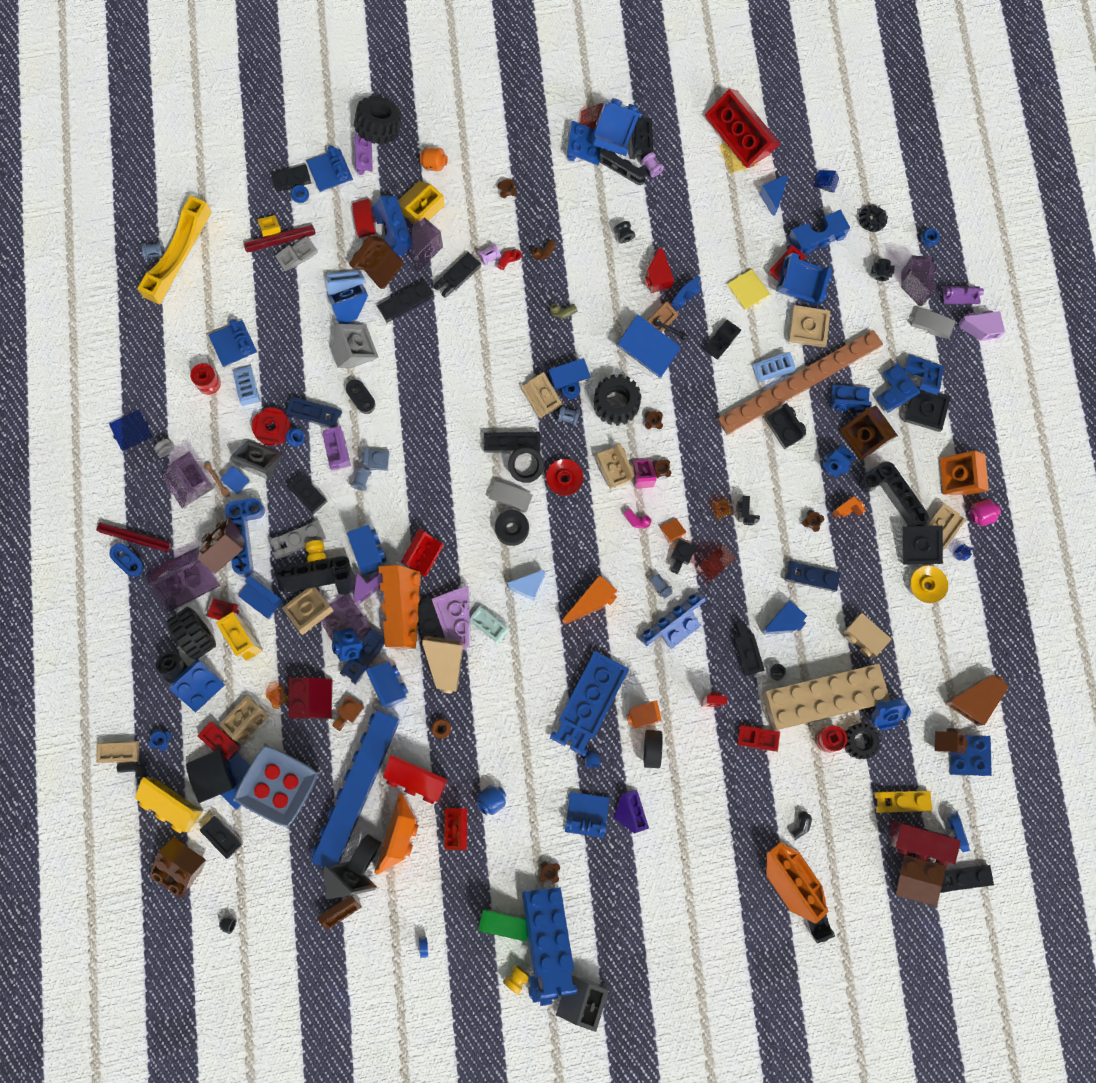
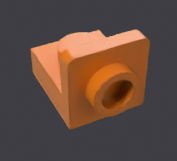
[832,496,866,519]

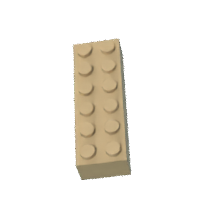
[762,664,890,731]

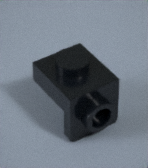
[736,495,760,526]
[805,914,835,944]

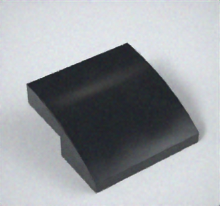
[186,748,236,803]

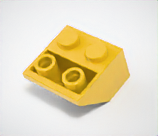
[398,181,445,230]

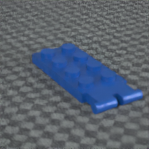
[550,651,629,757]
[522,887,577,999]

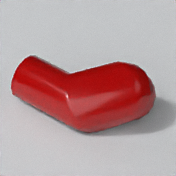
[496,249,522,270]

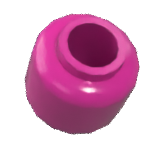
[969,499,1001,526]

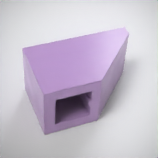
[958,310,1005,341]

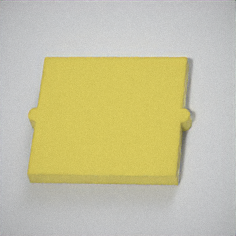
[727,269,770,310]

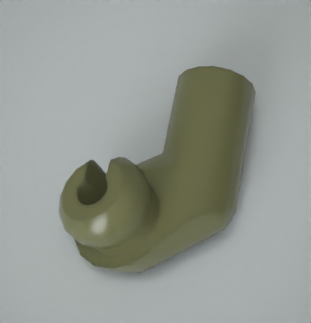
[550,303,578,319]

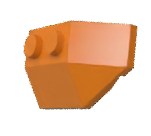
[374,793,419,874]
[767,842,829,923]

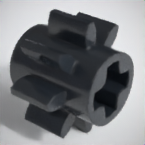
[871,259,895,281]

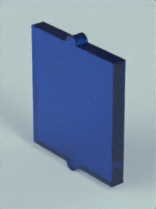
[109,410,152,451]

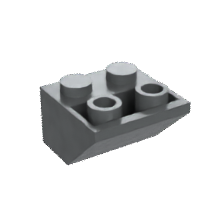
[556,975,609,1032]

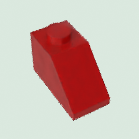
[644,247,674,293]

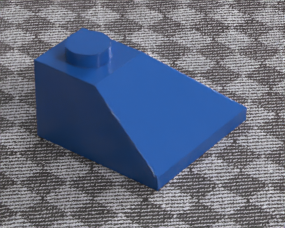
[327,284,368,324]

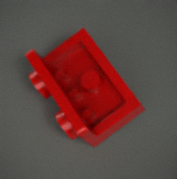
[401,529,444,577]

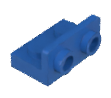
[830,385,872,413]

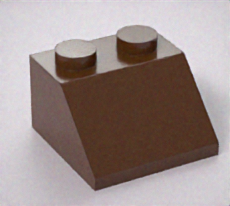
[840,405,898,460]
[896,855,946,907]

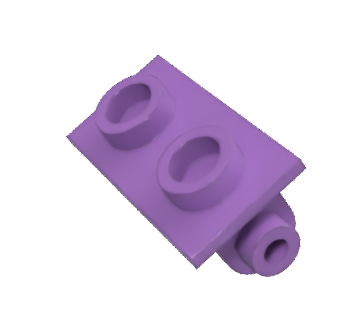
[354,134,373,175]
[943,286,984,304]

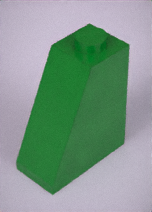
[478,907,528,942]

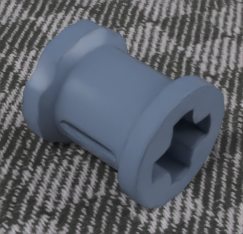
[142,241,165,260]
[558,406,580,426]
[350,467,372,491]

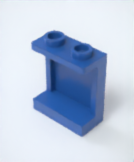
[590,98,642,156]
[776,253,832,305]

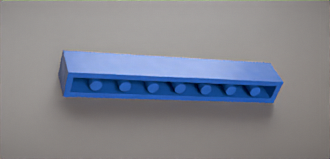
[311,710,400,867]

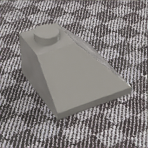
[331,324,379,368]

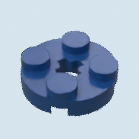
[871,697,911,730]

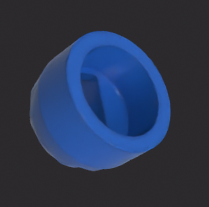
[584,752,601,768]

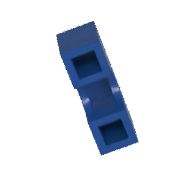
[372,196,413,256]
[788,209,850,255]

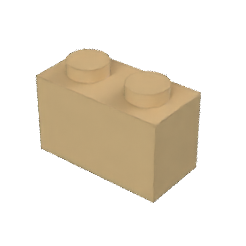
[842,613,891,658]

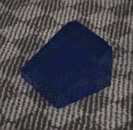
[814,170,839,193]

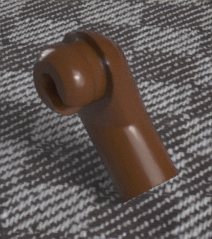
[531,240,556,261]

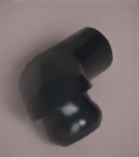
[116,762,147,779]
[790,811,812,840]

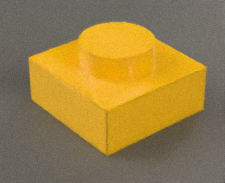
[257,215,281,237]

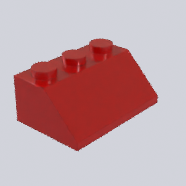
[383,755,449,804]

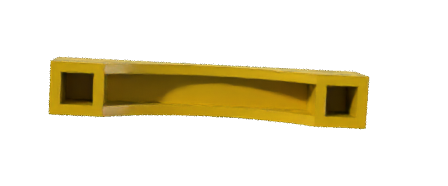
[137,195,212,305]

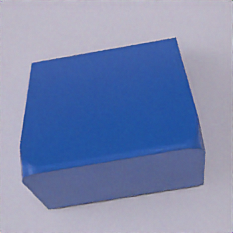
[221,466,250,495]

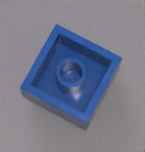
[347,525,387,576]

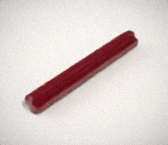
[244,224,316,253]
[96,522,172,552]

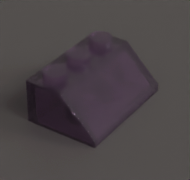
[146,546,220,613]

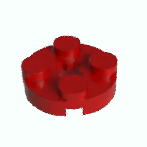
[251,407,291,446]

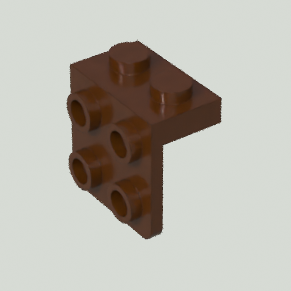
[349,235,403,289]

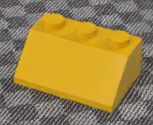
[135,777,203,833]

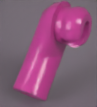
[623,508,651,529]

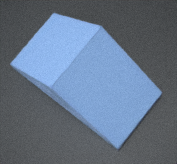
[508,570,545,601]

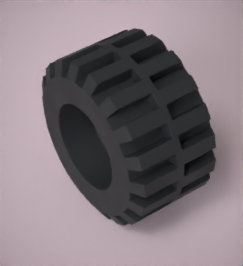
[354,96,402,145]
[593,374,642,426]
[167,606,216,660]

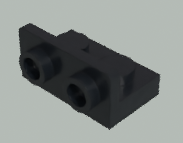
[765,403,807,450]

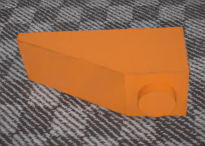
[562,575,617,625]
[626,700,662,729]

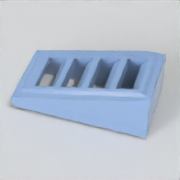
[324,270,365,295]
[752,352,796,382]
[233,366,261,406]

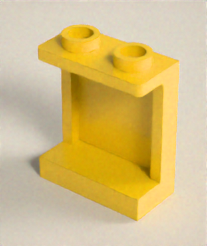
[215,612,263,661]

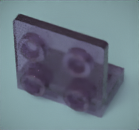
[320,594,372,640]

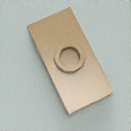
[96,741,139,763]

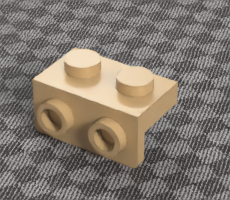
[595,443,635,490]

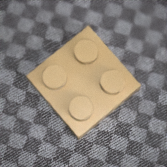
[788,305,830,348]
[282,587,334,635]

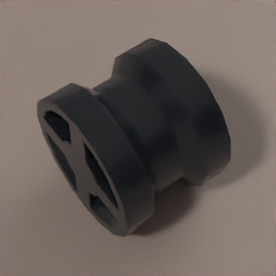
[613,221,636,244]

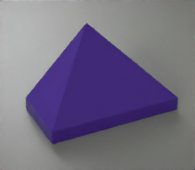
[614,790,649,834]

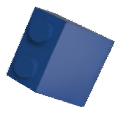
[366,662,409,709]

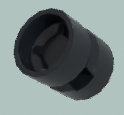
[156,651,188,684]

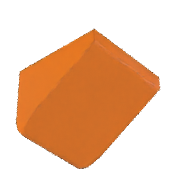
[660,518,687,544]

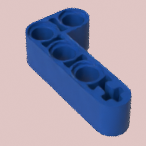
[225,498,266,578]

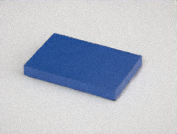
[616,314,681,378]

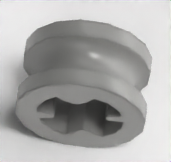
[154,439,174,457]

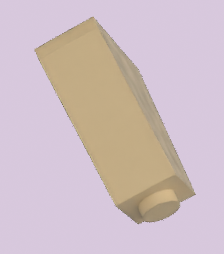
[422,636,464,693]

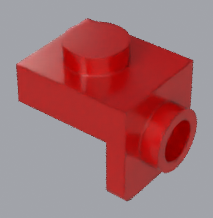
[206,598,239,621]

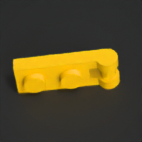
[875,791,932,813]

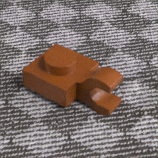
[332,695,365,731]

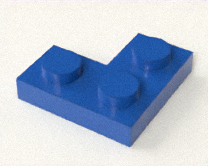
[904,354,944,395]
[877,363,920,414]

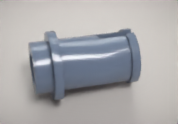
[650,574,673,599]

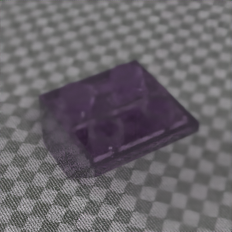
[901,255,937,306]
[162,451,215,508]

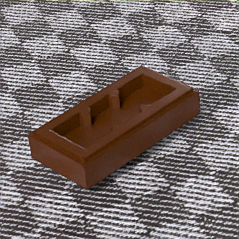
[317,895,362,930]

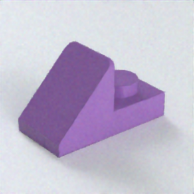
[354,572,383,605]

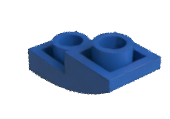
[671,277,702,312]

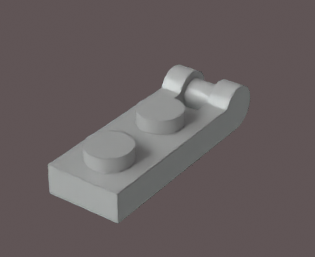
[268,520,326,559]

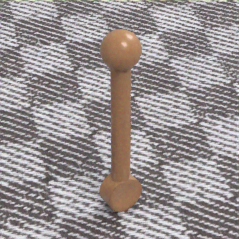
[204,463,230,497]

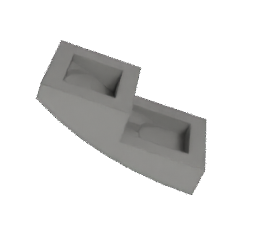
[275,236,318,271]
[912,308,955,339]
[488,481,533,513]

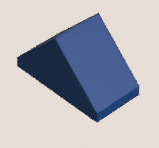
[760,175,788,216]

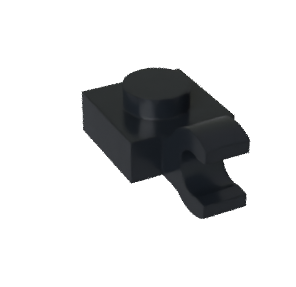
[670,539,696,575]

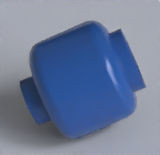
[476,785,507,815]

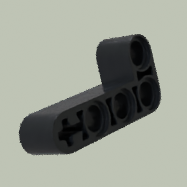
[859,461,929,526]
[274,556,354,595]

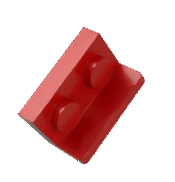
[444,808,467,850]

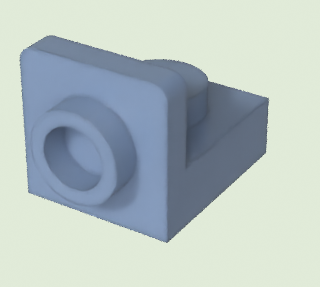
[361,447,390,471]

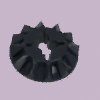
[859,204,888,232]

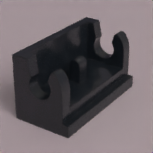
[629,117,653,159]

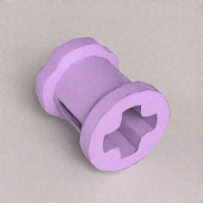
[641,152,664,177]
[477,243,501,266]

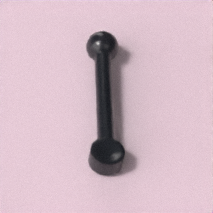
[653,319,687,340]

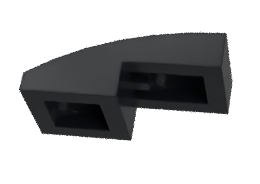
[703,319,742,360]

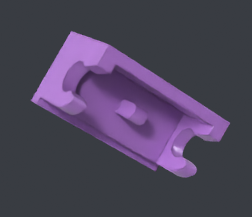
[322,425,351,471]

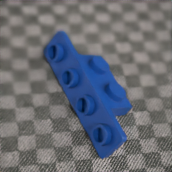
[638,592,707,649]

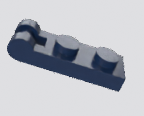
[286,396,342,428]
[784,561,841,592]
[340,629,385,685]

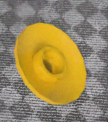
[910,566,948,604]

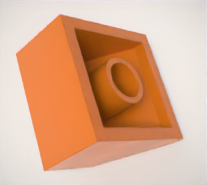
[940,450,989,495]

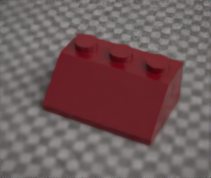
[890,819,961,866]

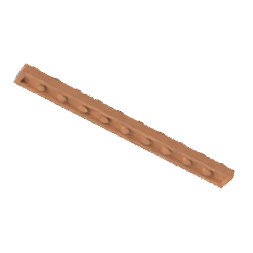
[717,329,883,435]

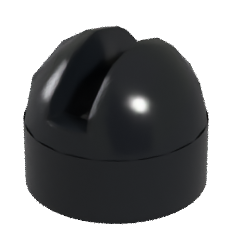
[769,664,786,681]
[219,916,237,934]

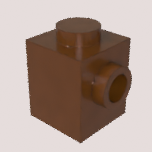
[934,728,968,754]

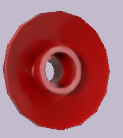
[546,459,584,496]

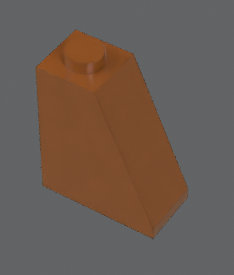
[945,675,1009,726]

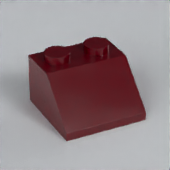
[288,678,333,720]

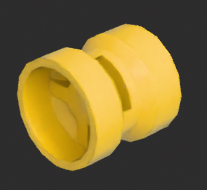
[305,540,326,562]
[503,965,530,995]

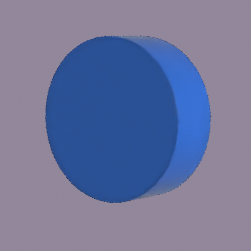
[418,936,428,958]

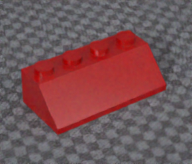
[705,88,781,168]

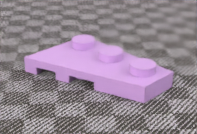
[432,585,470,650]

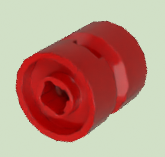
[190,363,221,395]
[815,725,847,753]

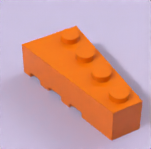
[378,565,421,650]

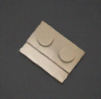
[521,372,563,419]
[927,503,967,550]

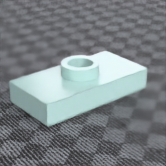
[470,605,510,644]

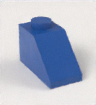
[762,601,807,635]

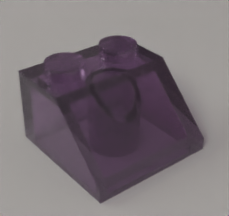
[412,217,443,272]

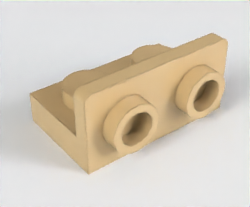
[219,695,269,745]

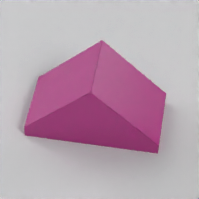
[632,458,656,489]

